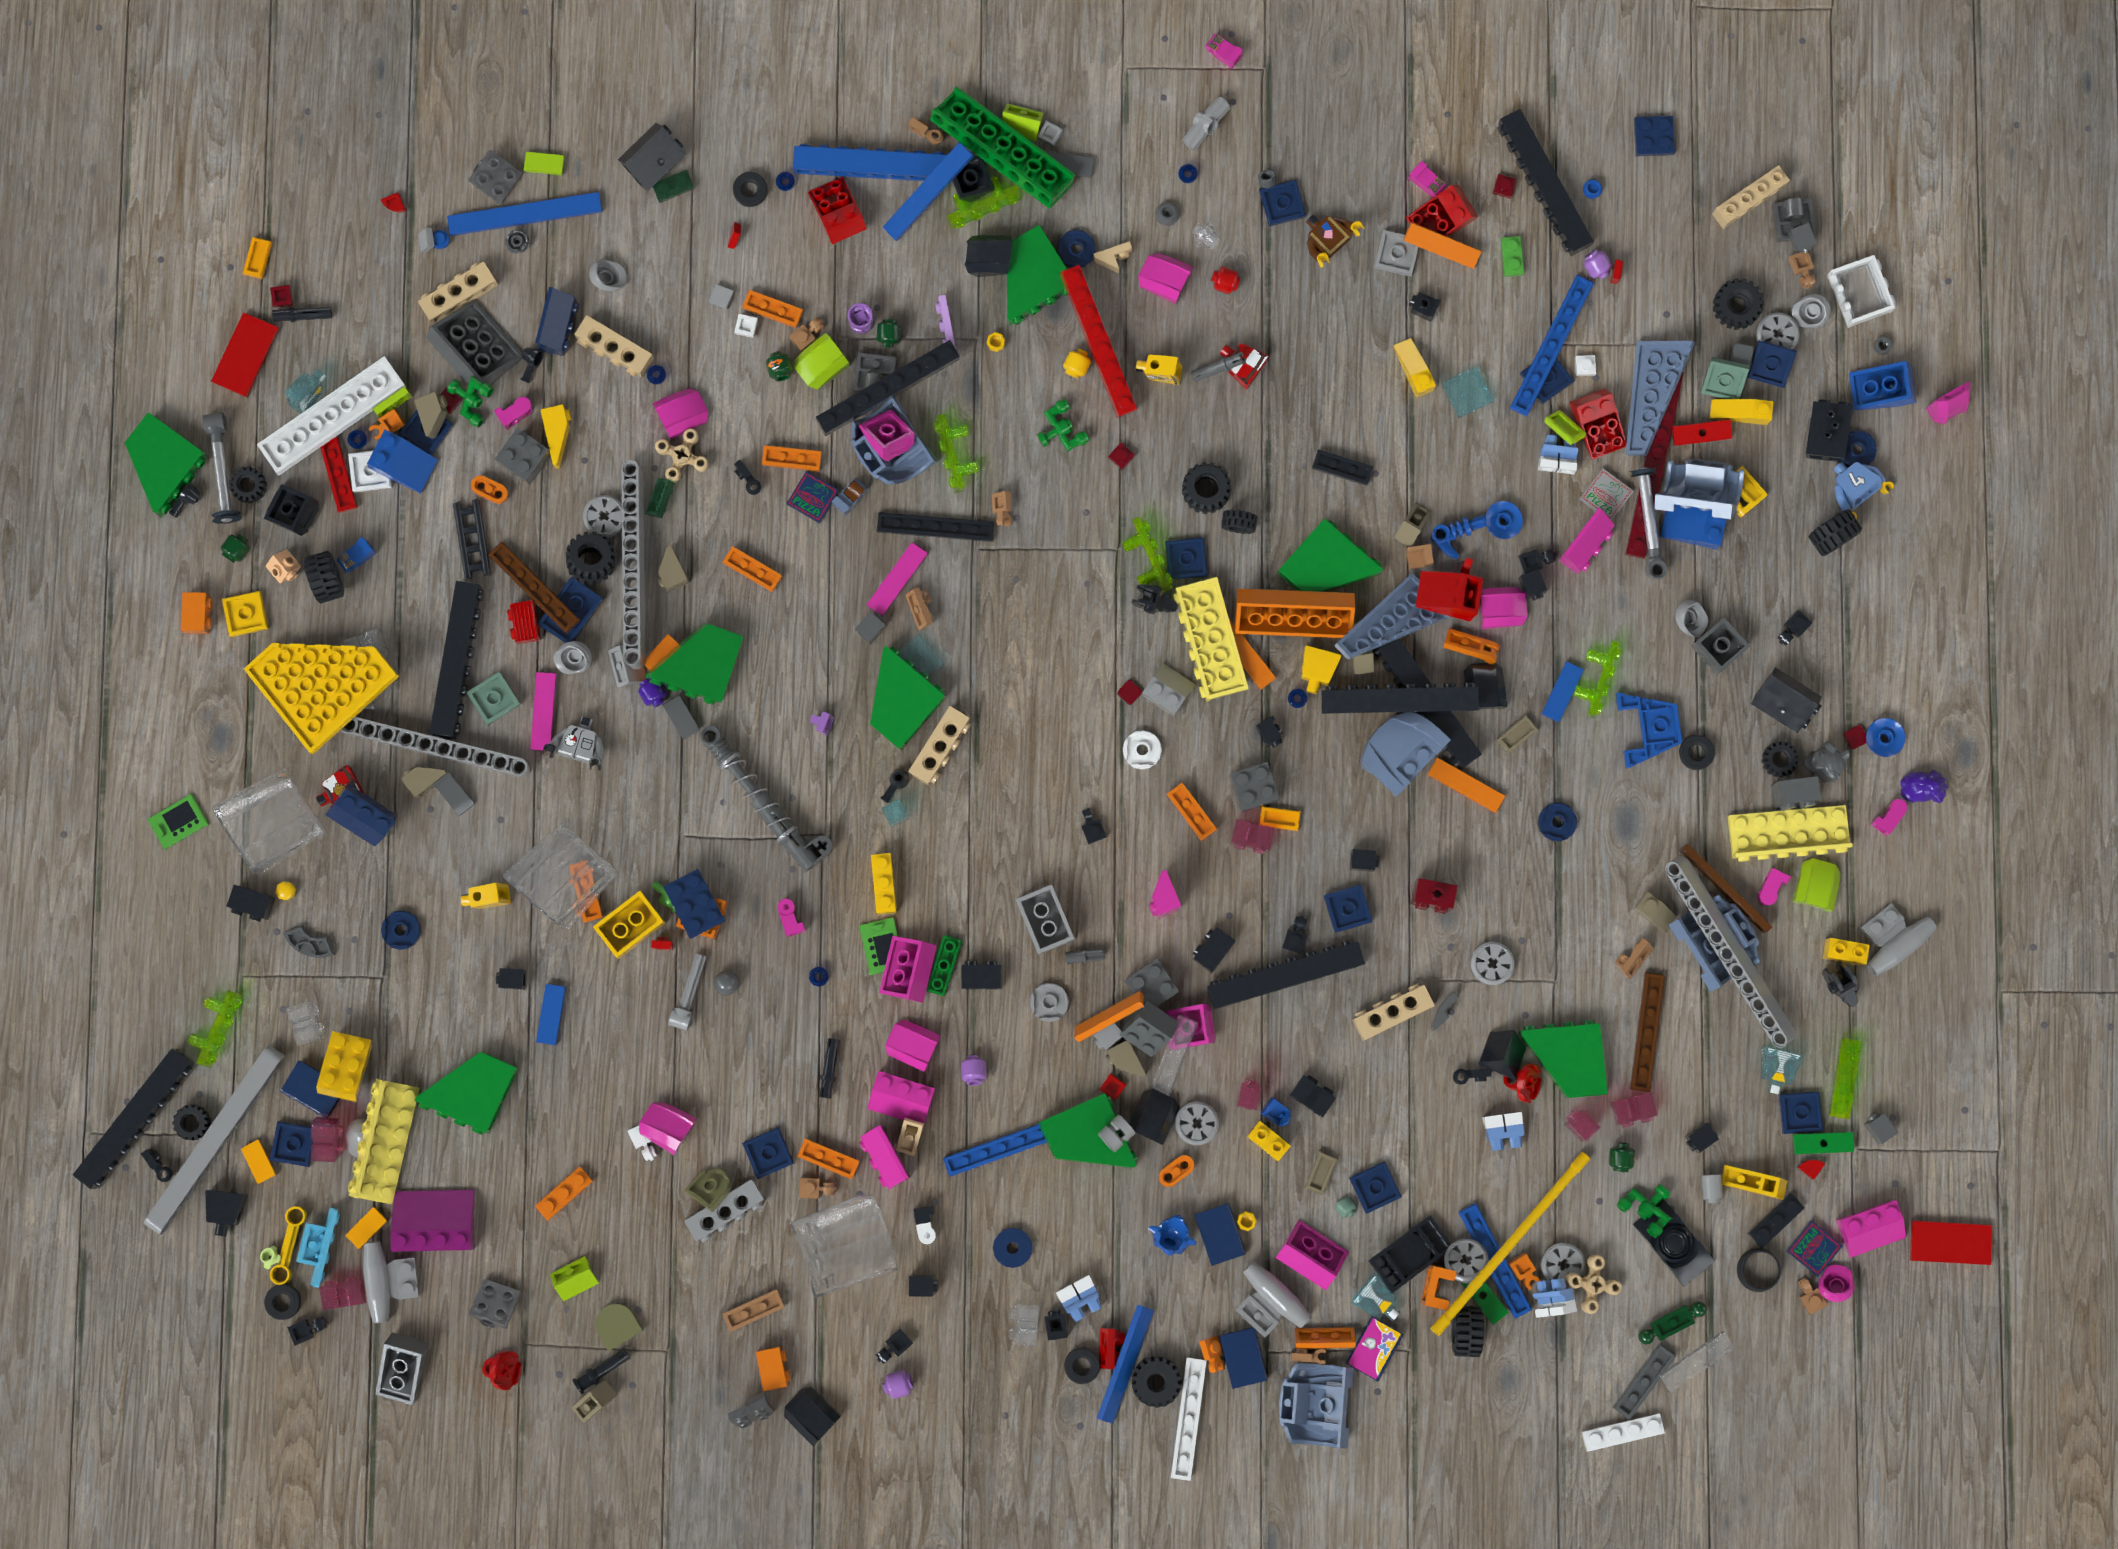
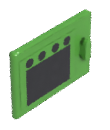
[147,793,209,850]
[859,918,898,975]

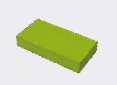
[524,152,565,176]
[1545,410,1586,445]

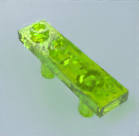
[947,177,1021,230]
[933,414,979,493]
[1122,517,1173,592]
[1573,640,1622,719]
[188,990,242,1068]
[1828,1038,1862,1120]

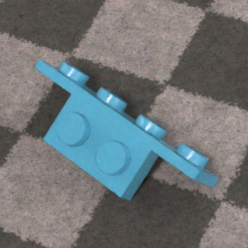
[296,1207,339,1288]

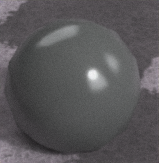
[714,971,739,996]

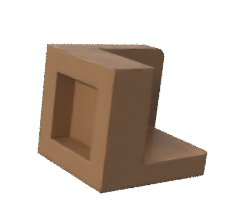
[1406,544,1434,569]

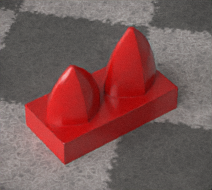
[1099,1328,1126,1369]

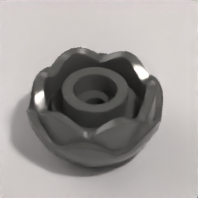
[1155,202,1180,226]
[505,230,529,254]

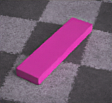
[866,542,928,617]
[530,672,557,751]

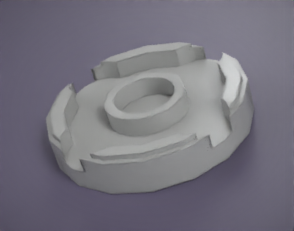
[1030,983,1069,1022]

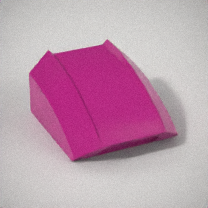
[1138,253,1193,304]
[1926,381,1971,425]
[652,388,708,440]
[859,409,915,462]
[1480,587,1528,630]
[1165,1004,1216,1050]
[885,1019,941,1072]
[639,1102,697,1156]

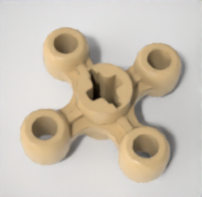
[655,428,709,483]
[1564,1254,1622,1314]

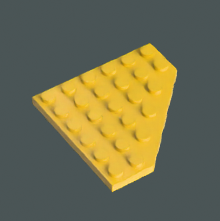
[244,643,399,755]

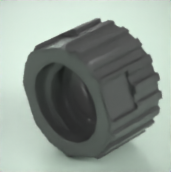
[1258,170,1276,188]
[1873,336,1892,355]

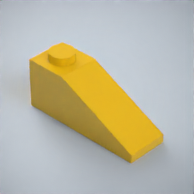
[1393,338,1436,398]
[1709,399,1773,425]
[541,404,572,469]
[1722,1165,1788,1200]

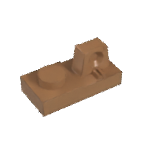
[905,587,933,631]
[1615,938,1654,980]

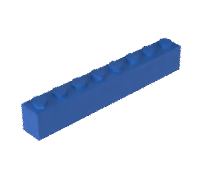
[793,144,947,181]

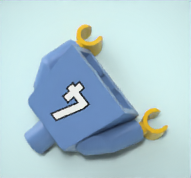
[1834,462,1894,519]

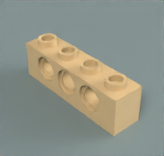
[1712,165,1790,229]
[418,261,498,325]
[574,315,654,377]
[908,706,971,786]
[1352,983,1435,1041]

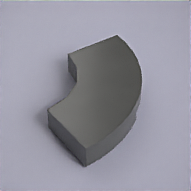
[283,926,335,958]

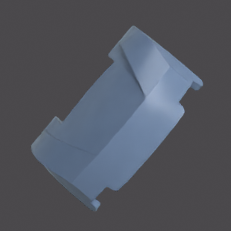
[851,398,938,485]
[1655,459,1744,519]
[1360,712,1451,797]
[1669,895,1760,992]
[1279,1363,1354,1449]

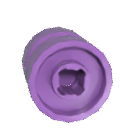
[848,303,874,334]

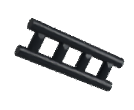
[453,499,491,580]

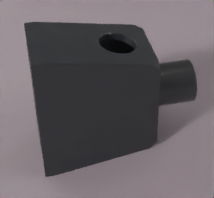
[205,1190,248,1236]

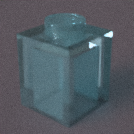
[882,799,908,828]

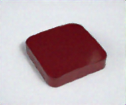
[1117,680,1142,705]
[1844,725,1867,750]

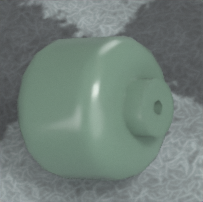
[1335,1197,1357,1218]

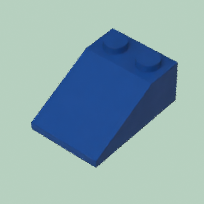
[1849,361,1917,411]
[367,430,438,494]
[1660,505,1726,550]

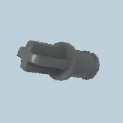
[1065,948,1105,965]

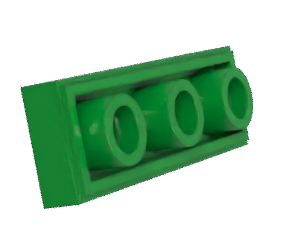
[926,935,962,997]
[1792,1132,1854,1154]
[1460,1282,1509,1325]

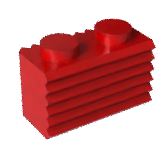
[507,600,541,644]

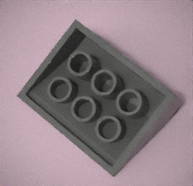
[426,300,523,393]

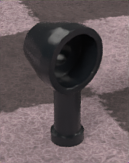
[520,347,544,383]
[169,483,201,518]
[880,769,909,804]

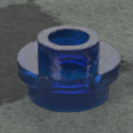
[1178,164,1198,183]
[776,172,795,191]
[647,365,666,385]
[347,430,367,449]
[1288,689,1307,708]
[809,967,829,987]

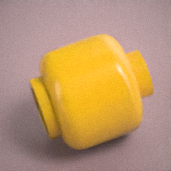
[1063,349,1091,379]

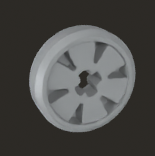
[1756,313,1799,349]
[583,495,622,538]
[1470,942,1514,985]
[1175,1102,1219,1145]
[1444,1239,1489,1283]
[1541,1243,1585,1287]

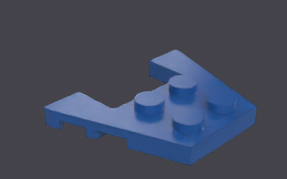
[1615,693,1682,769]

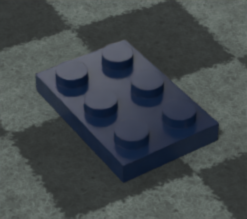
[538,577,604,643]
[663,869,725,939]

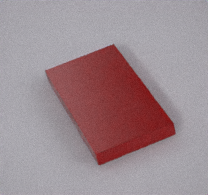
[211,312,279,398]
[1910,1221,1992,1265]

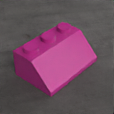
[1559,508,1615,574]
[1149,869,1181,919]
[879,936,937,1003]
[867,1071,936,1124]
[859,1125,910,1189]
[1836,1200,1906,1258]
[1276,1220,1349,1290]

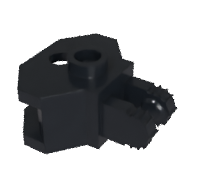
[1131,584,1178,615]
[1822,961,1858,1007]

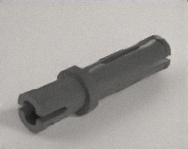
[1191,352,1246,382]

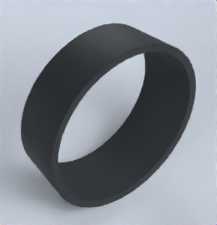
[1737,1248,1781,1292]

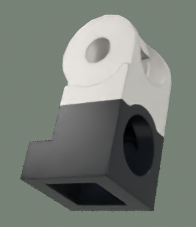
[913,1205,936,1244]

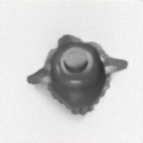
[1804,741,1849,783]

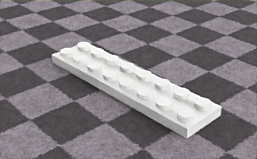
[257,356,406,475]

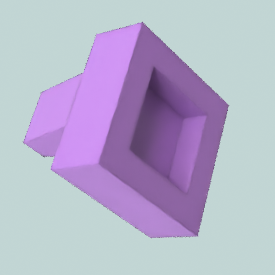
[810,712,834,736]

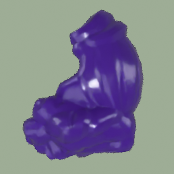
[1900,770,1948,803]

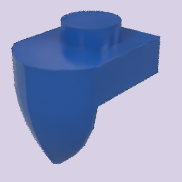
[1260,1097,1291,1127]

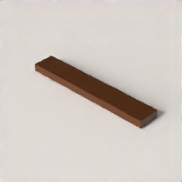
[488,541,581,634]
[1679,844,1772,933]
[1630,972,1665,1092]

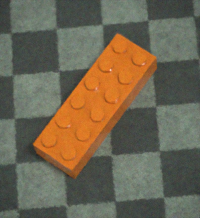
[1235,588,1355,638]

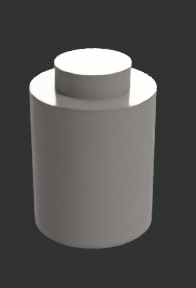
[1701,1174,1723,1203]

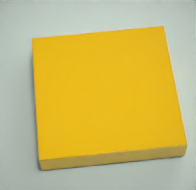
[222,591,269,637]

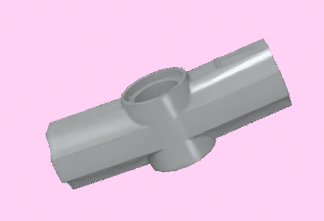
[1181,97,1231,151]

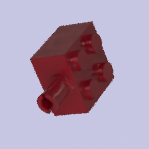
[1411,878,1458,914]

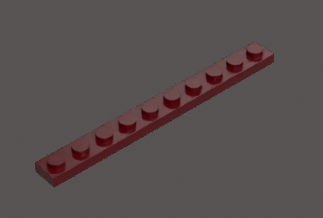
[1625,372,1684,559]

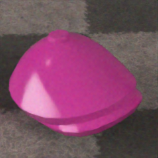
[1818,1265,1855,1302]

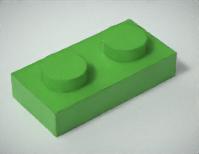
[1500,236,1524,277]

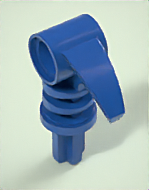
[1431,516,1486,560]

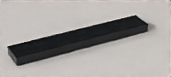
[877,512,994,542]

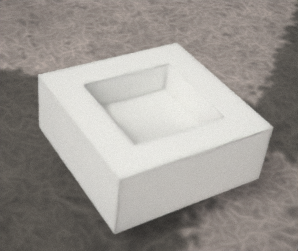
[734,314,758,338]
[1575,355,1596,377]

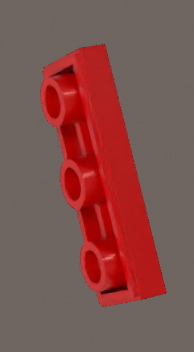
[1672,419,1732,446]

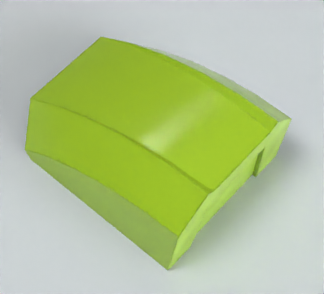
[794,333,850,390]
[1792,858,1841,912]

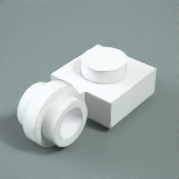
[628,1125,657,1161]

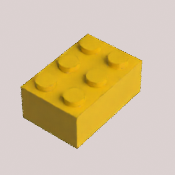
[593,891,666,959]
[316,1031,372,1102]

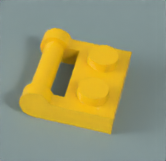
[1737,466,1768,518]

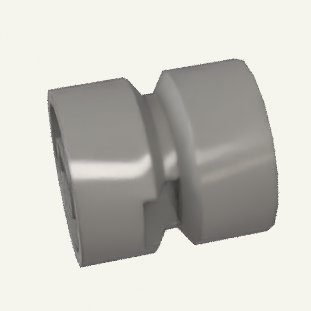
[1098,1115,1136,1152]

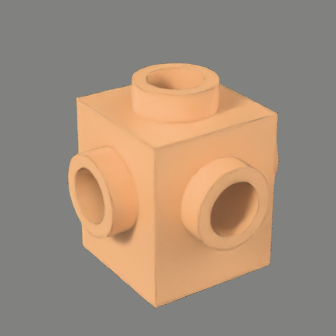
[266,549,301,584]

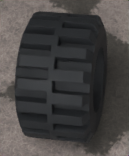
[1182,462,1231,514]
[1808,509,1863,556]
[566,531,615,585]
[304,551,344,604]
[1451,1306,1484,1357]

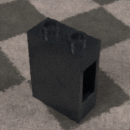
[618,123,686,191]
[1806,399,1853,463]
[1751,667,1822,733]

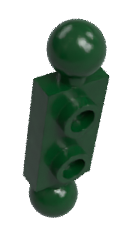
[1638,1301,1707,1345]

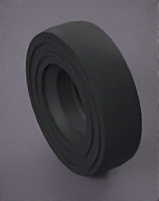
[733,172,767,207]
[1679,735,1715,770]
[264,1284,301,1320]
[1064,1348,1100,1384]

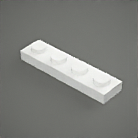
[1581,1413,1665,1452]

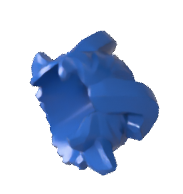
[1149,1215,1196,1256]

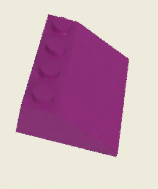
[391,1190,474,1252]

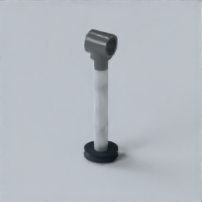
[203,412,241,524]
[1629,467,1668,580]

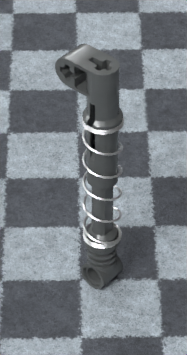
[701,725,832,872]

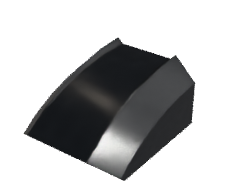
[964,235,1012,277]
[263,484,319,536]
[1463,663,1507,709]
[1129,1089,1180,1145]
[784,1387,841,1446]

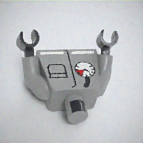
[542,717,604,771]

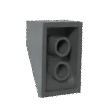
[375,1333,430,1405]

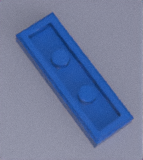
[1541,661,1584,723]
[536,984,566,1045]

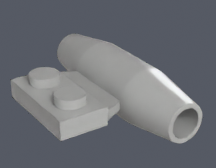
[1860,904,1937,976]
[363,1241,419,1323]
[1236,1261,1312,1338]

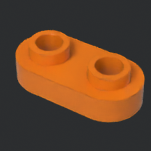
[471,475,509,504]
[1159,1155,1194,1187]

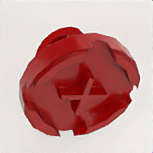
[1503,1063,1542,1103]
[482,1350,522,1390]

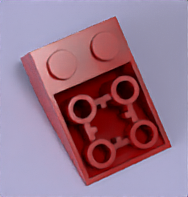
[808,177,867,245]
[1406,185,1478,237]
[1569,388,1627,460]
[1415,571,1483,622]

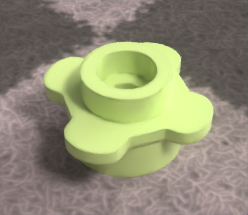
[260,1246,281,1269]

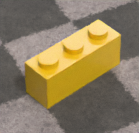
[871,853,897,915]

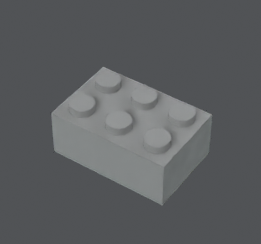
[1016,885,1075,956]

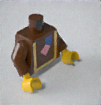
[1306,214,1365,268]

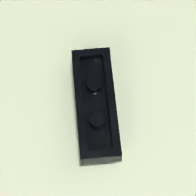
[1312,449,1373,486]
[1747,1193,1805,1248]

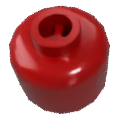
[1211,266,1241,294]

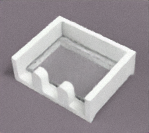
[1827,255,1896,328]

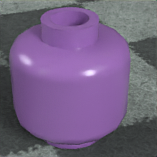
[1583,249,1612,279]
[961,1055,987,1086]
[883,1370,914,1399]

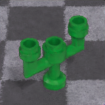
[447,376,494,428]
[1036,399,1090,452]
[1616,1184,1672,1238]

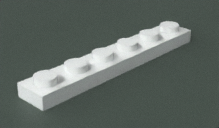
[1171,1357,1207,1481]

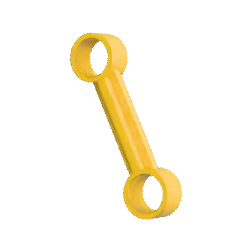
[270,1206,307,1285]

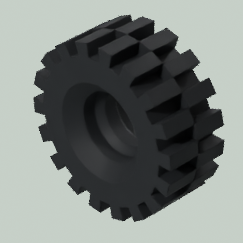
[1713,278,1764,330]
[1132,1356,1182,1408]

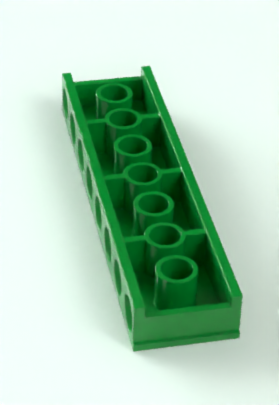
[930,86,1075,209]

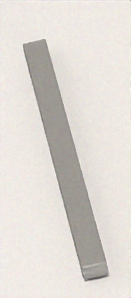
[621,460,645,669]
[339,717,531,778]
[1665,856,1796,1048]
[144,1045,286,1235]

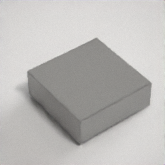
[1037,120,1063,147]
[418,228,435,252]
[709,284,734,310]

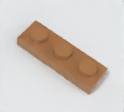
[722,1289,785,1332]

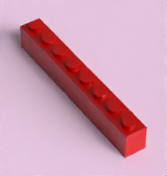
[1060,265,1137,418]

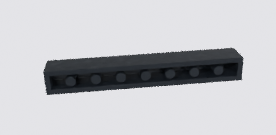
[1497,109,1594,256]
[815,340,960,437]
[429,581,484,739]
[1372,639,1482,770]
[1321,683,1481,714]
[1207,939,1365,1010]
[72,1048,195,1189]

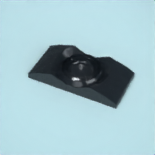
[1633,1199,1715,1287]
[1368,1215,1451,1294]

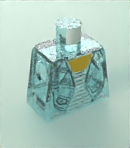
[284,369,326,414]
[1761,1046,1803,1095]
[1350,1273,1400,1321]

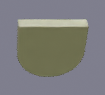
[684,1168,731,1212]
[596,1304,643,1351]

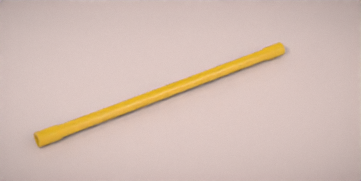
[1430,1152,1590,1336]

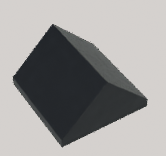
[952,156,995,203]
[1478,1030,1526,1080]

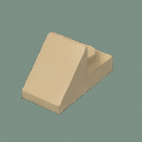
[1093,241,1132,273]
[896,1118,924,1156]

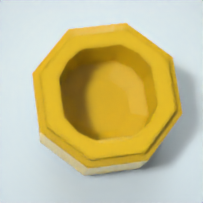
[986,332,1006,352]
[275,881,296,901]
[1237,1211,1257,1231]

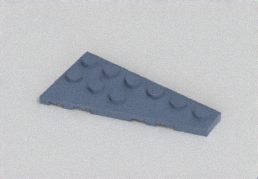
[1626,341,1695,456]
[1335,573,1450,660]

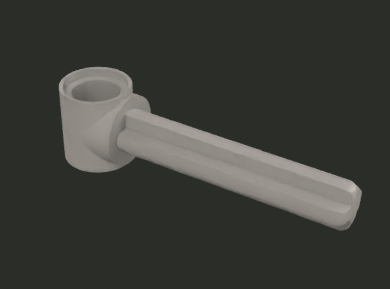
[668,953,706,1031]

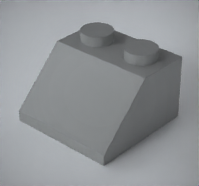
[1142,663,1196,717]

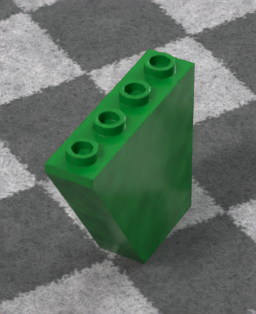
[1007,225,1068,326]
[124,412,208,517]
[1277,519,1383,592]
[645,623,743,705]
[870,646,946,750]
[1519,1020,1608,1098]
[414,1052,519,1135]
[1038,1093,1138,1168]

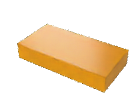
[243,237,272,279]
[1259,806,1301,831]
[241,1140,277,1184]
[345,1207,388,1249]

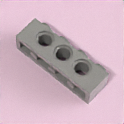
[684,1179,765,1243]

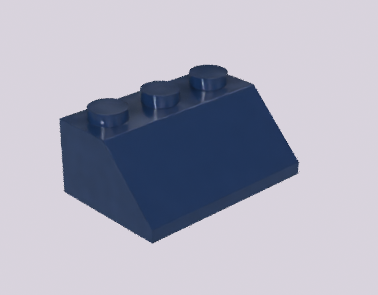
[535,287,579,356]
[325,783,397,847]

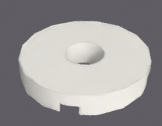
[1123,730,1162,770]

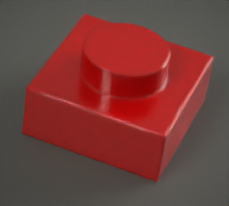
[651,937,673,950]

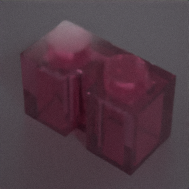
[1230,819,1274,855]
[1236,1080,1262,1111]
[1610,1092,1658,1128]
[1564,1110,1601,1142]
[311,1117,343,1162]
[319,1277,366,1310]

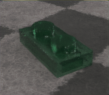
[653,170,695,203]
[645,478,675,518]

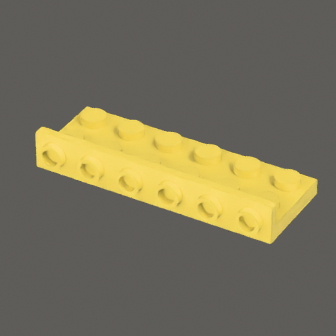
[1173,577,1249,702]
[1728,805,1853,862]
[348,1079,420,1204]

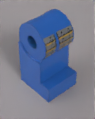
[337,537,377,573]

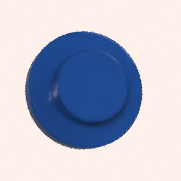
[1583,180,1602,199]
[433,230,450,249]

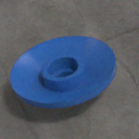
[1485,501,1523,539]
[1866,718,1905,757]

